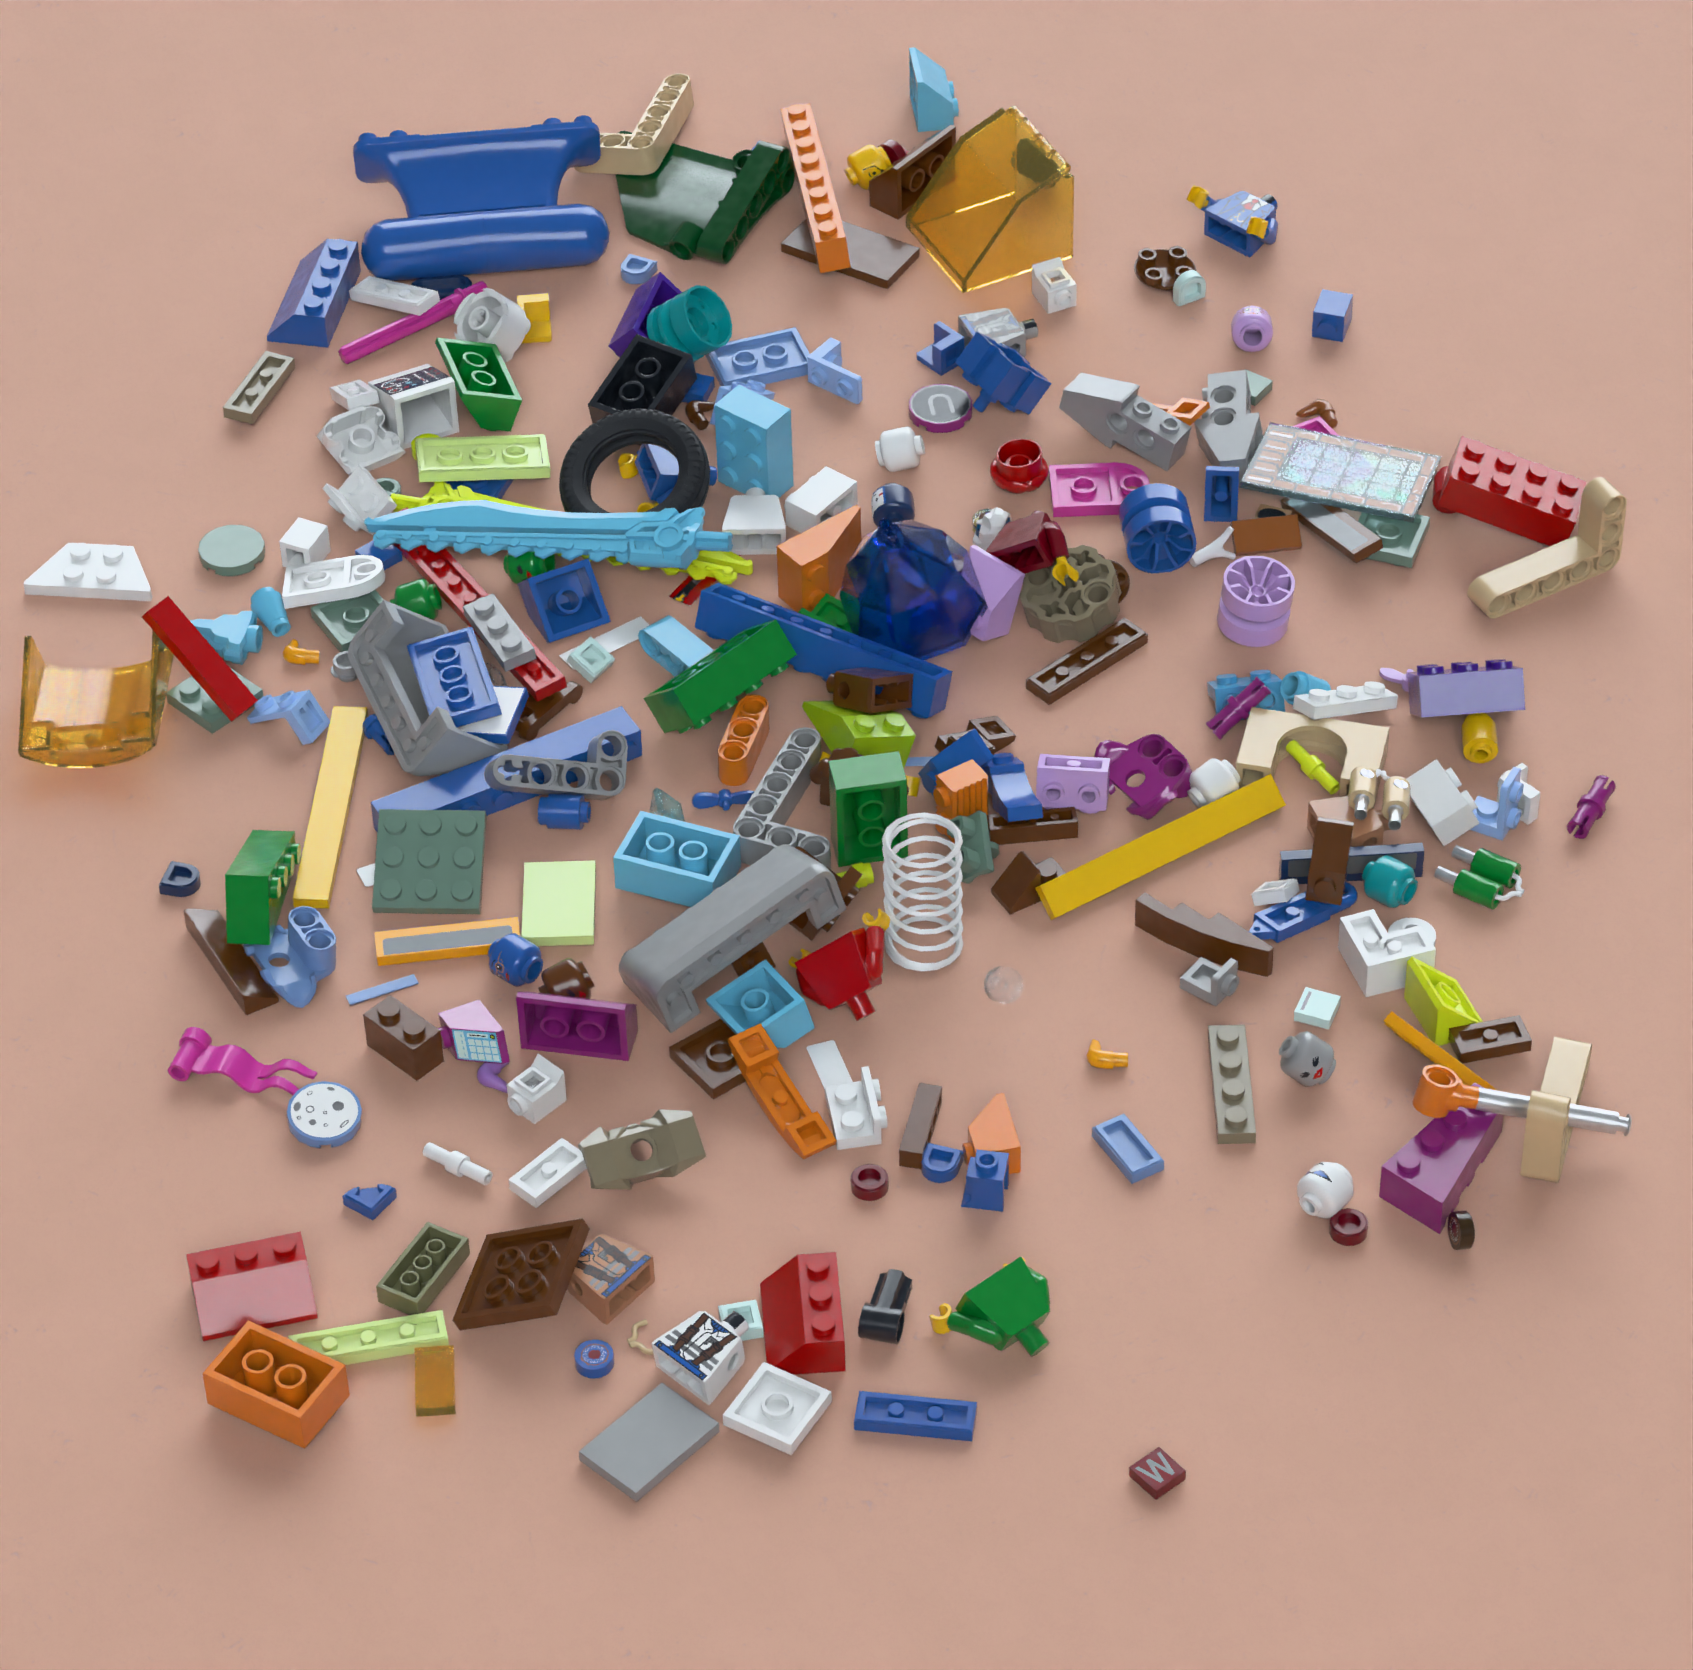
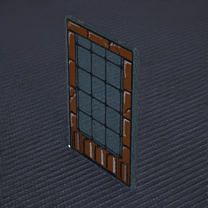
[1239,422,1442,523]

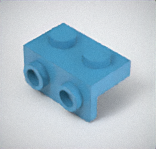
[1207,670,1285,720]

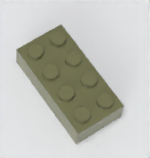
[376,1222,470,1315]

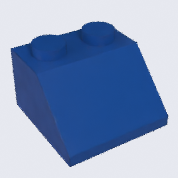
[518,558,611,643]

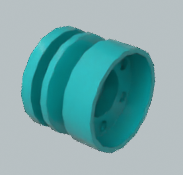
[647,285,732,362]

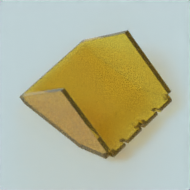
[906,106,1074,293]

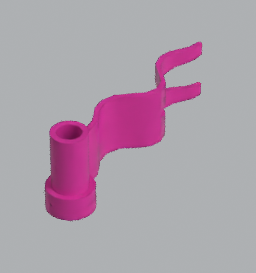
[168,1027,317,1095]

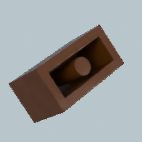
[363,995,444,1081]

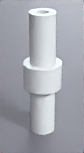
[423,1142,493,1185]

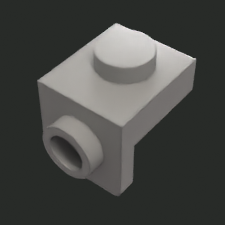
[1180,957,1239,1006]

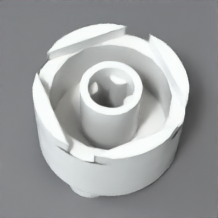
[454,288,531,362]

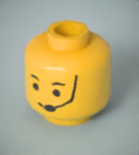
[844,144,891,190]

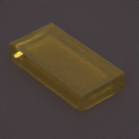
[415,1345,456,1417]

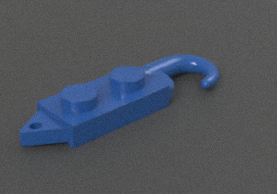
[1249,882,1358,943]

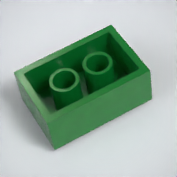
[829,751,908,867]

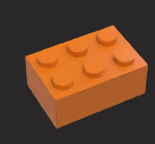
[202,1320,350,1449]

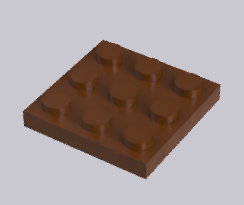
[452,1218,590,1331]

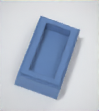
[1092,1113,1164,1184]

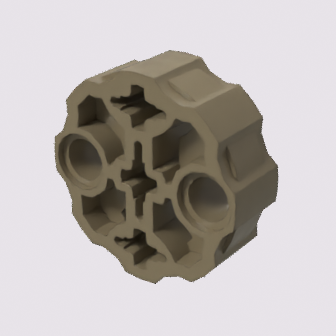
[1019,545,1122,643]

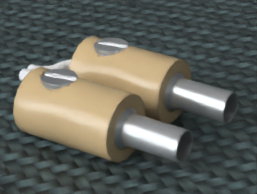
[1348,766,1410,830]

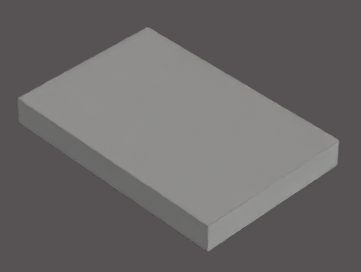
[579,1383,719,1502]

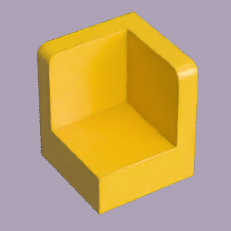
[517,293,552,344]

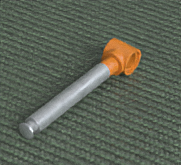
[1412,1064,1632,1136]

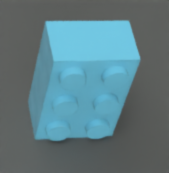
[714,385,794,498]
[613,811,741,907]

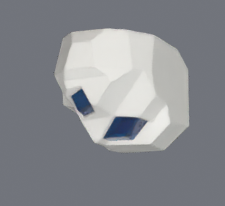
[973,507,1012,551]

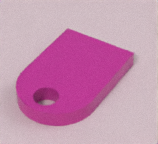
[1049,462,1150,517]

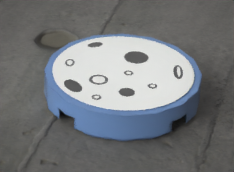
[287,1081,362,1148]

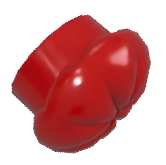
[990,438,1049,494]

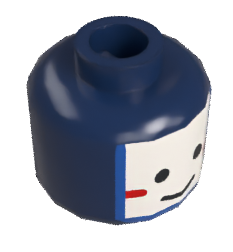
[871,483,915,532]

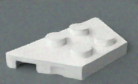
[24,543,152,601]

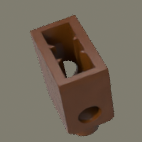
[826,667,913,713]

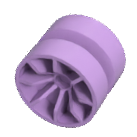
[1217,556,1295,647]

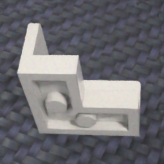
[1338,909,1436,997]

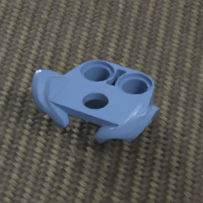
[243,906,336,1008]

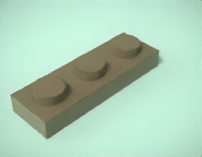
[223,351,295,424]

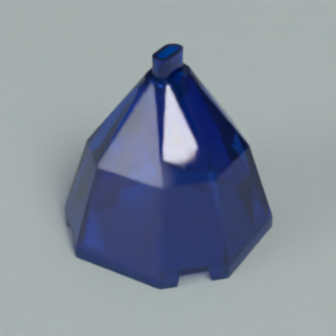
[839,518,988,660]

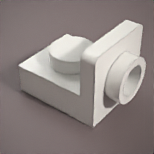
[1497,763,1541,825]

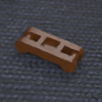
[515,681,583,742]

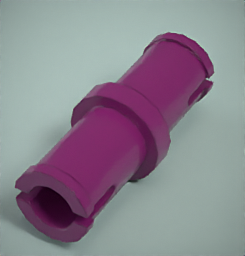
[1206,677,1272,740]
[1567,775,1616,839]

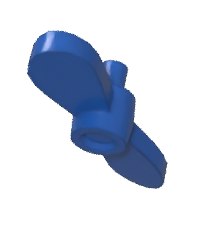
[692,789,754,811]

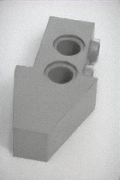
[1194,370,1264,484]
[1059,373,1191,471]

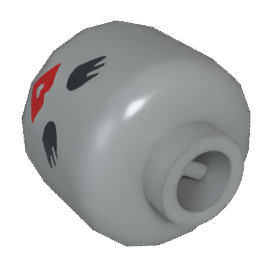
[1279,1031,1336,1087]

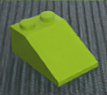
[802,700,916,768]

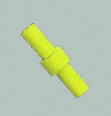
[1285,740,1340,795]

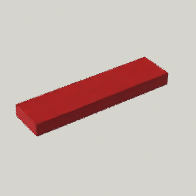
[142,596,258,722]

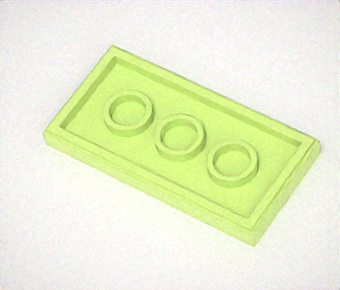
[415,434,550,482]

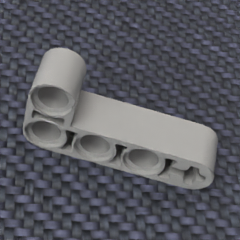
[484,730,628,800]

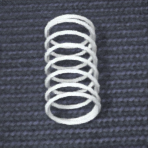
[882,812,963,972]

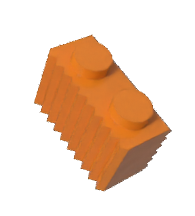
[933,759,988,843]

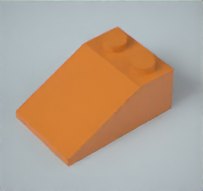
[776,504,862,612]

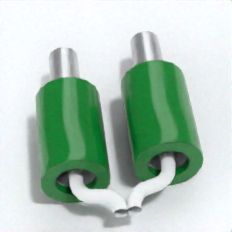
[1434,845,1525,910]

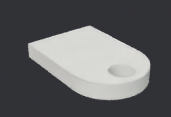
[282,555,385,609]

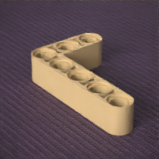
[574,73,694,175]
[1467,477,1627,619]
[1520,1037,1592,1183]

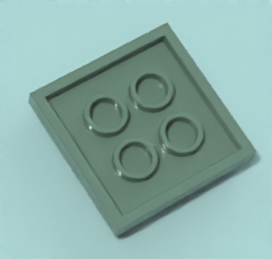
[372,809,487,914]

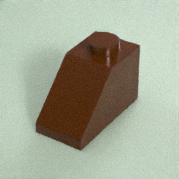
[1305,817,1354,905]

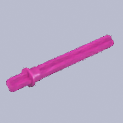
[338,281,488,364]

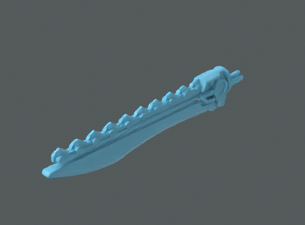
[364,500,733,569]

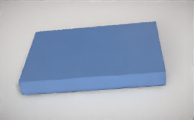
[706,327,810,386]

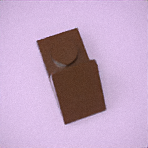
[991,851,1066,914]

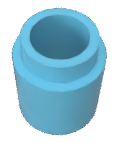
[1280,671,1331,705]

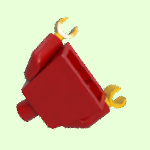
[788,908,890,1021]

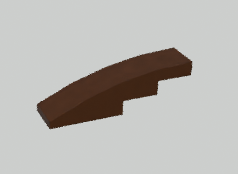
[1135,892,1274,977]

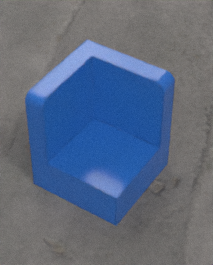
[917,321,965,376]

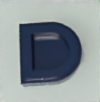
[159,861,201,897]

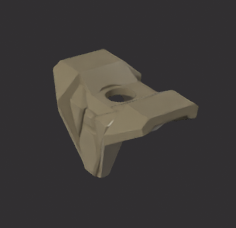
[578,1109,706,1190]

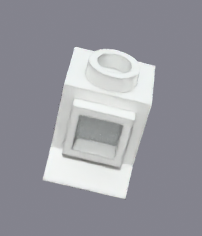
[1032,257,1077,314]
[507,1053,567,1124]

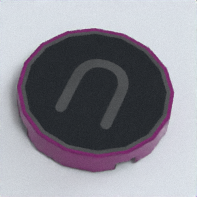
[909,384,972,433]

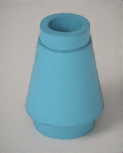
[251,587,291,637]

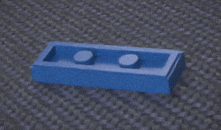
[854,1391,977,1441]

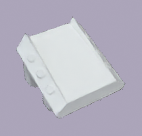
[316,405,406,476]

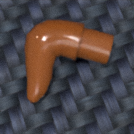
[1296,399,1338,428]

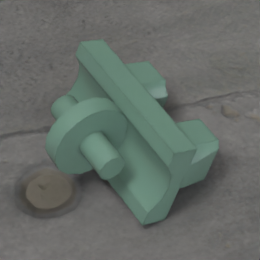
[947,811,1000,884]

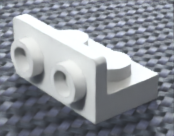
[322,465,397,535]
[825,1066,887,1150]

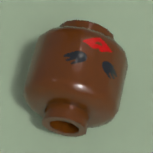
[538,958,595,999]

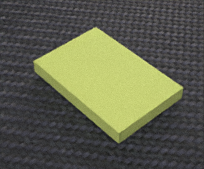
[521,860,596,946]

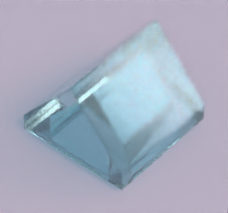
[650,788,685,822]

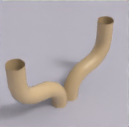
[627,1319,654,1355]

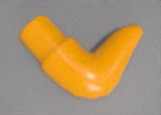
[282,639,320,665]
[1087,1039,1128,1069]

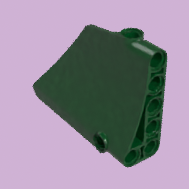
[615,131,795,264]

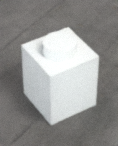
[279,517,331,567]

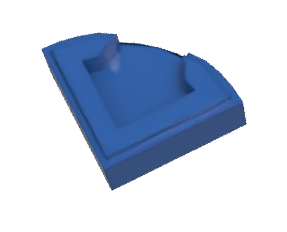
[342,1184,397,1220]

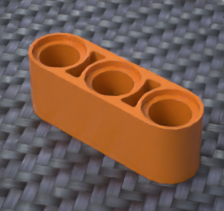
[718,694,770,786]

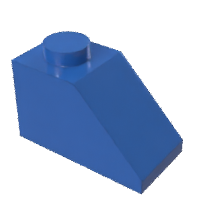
[1204,466,1239,522]
[918,729,994,797]

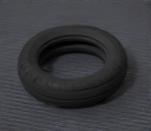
[559,409,710,513]

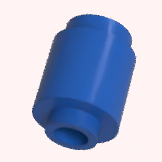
[538,794,591,830]

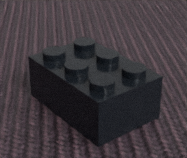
[588,334,697,446]

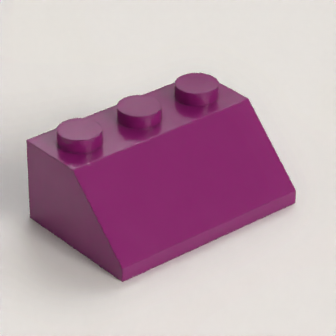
[516,992,638,1061]

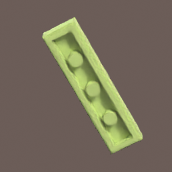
[288,1310,449,1365]

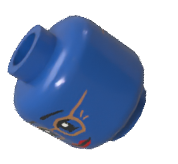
[488,933,543,987]

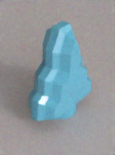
[190,611,263,665]

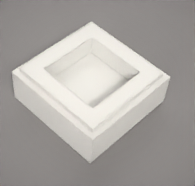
[1251,878,1300,906]

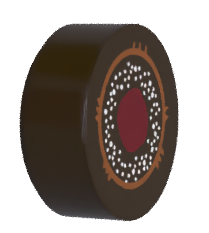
[1448,1211,1475,1250]

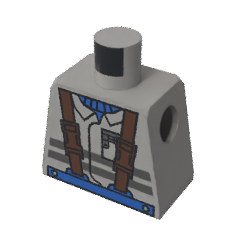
[958,308,1038,357]

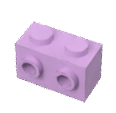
[1036,754,1110,814]

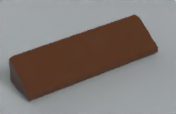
[184,909,279,1015]

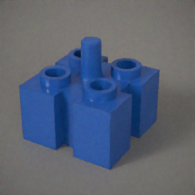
[955,331,1052,414]

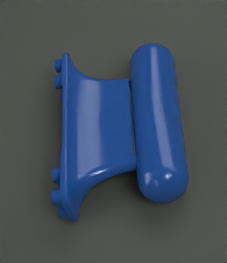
[353,115,610,281]

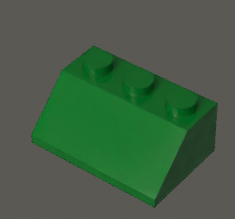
[435,337,522,432]

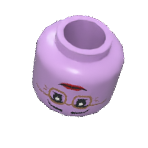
[1231,305,1273,352]

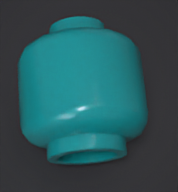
[1362,855,1418,908]

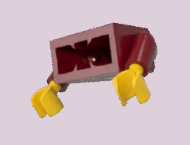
[986,511,1079,586]

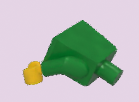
[929,1256,1050,1357]

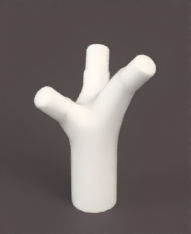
[1189,526,1236,567]

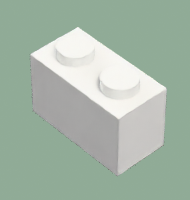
[784,466,858,533]
[1406,759,1479,846]

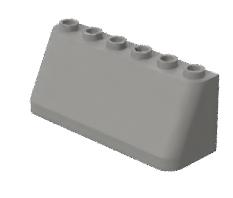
[348,600,509,776]
[619,844,846,1033]

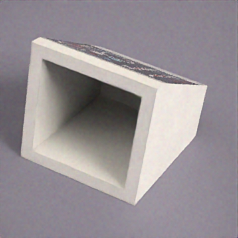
[368,364,459,449]

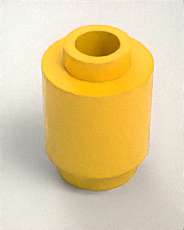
[1461,713,1498,763]

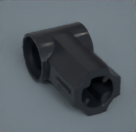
[858,1269,912,1344]

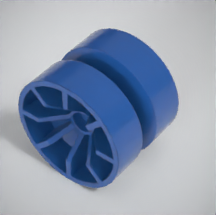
[1119,483,1197,573]

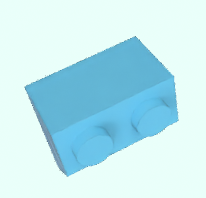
[909,47,959,132]
[706,959,815,1048]

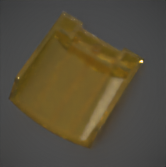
[18,630,174,768]

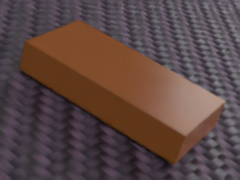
[1230,514,1302,556]

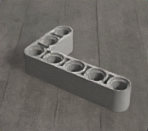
[733,727,831,870]

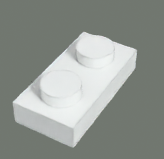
[329,379,380,411]
[509,1138,587,1208]

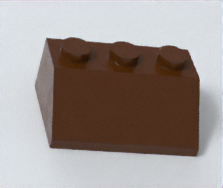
[869,125,956,220]

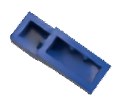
[983,753,1043,822]

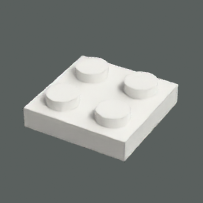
[723,1362,832,1455]

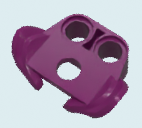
[1094,734,1193,820]

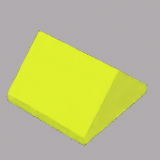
[1404,957,1483,1046]

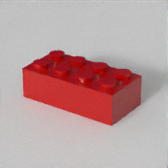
[1438,436,1587,546]

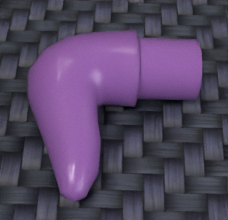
[477,1062,509,1093]

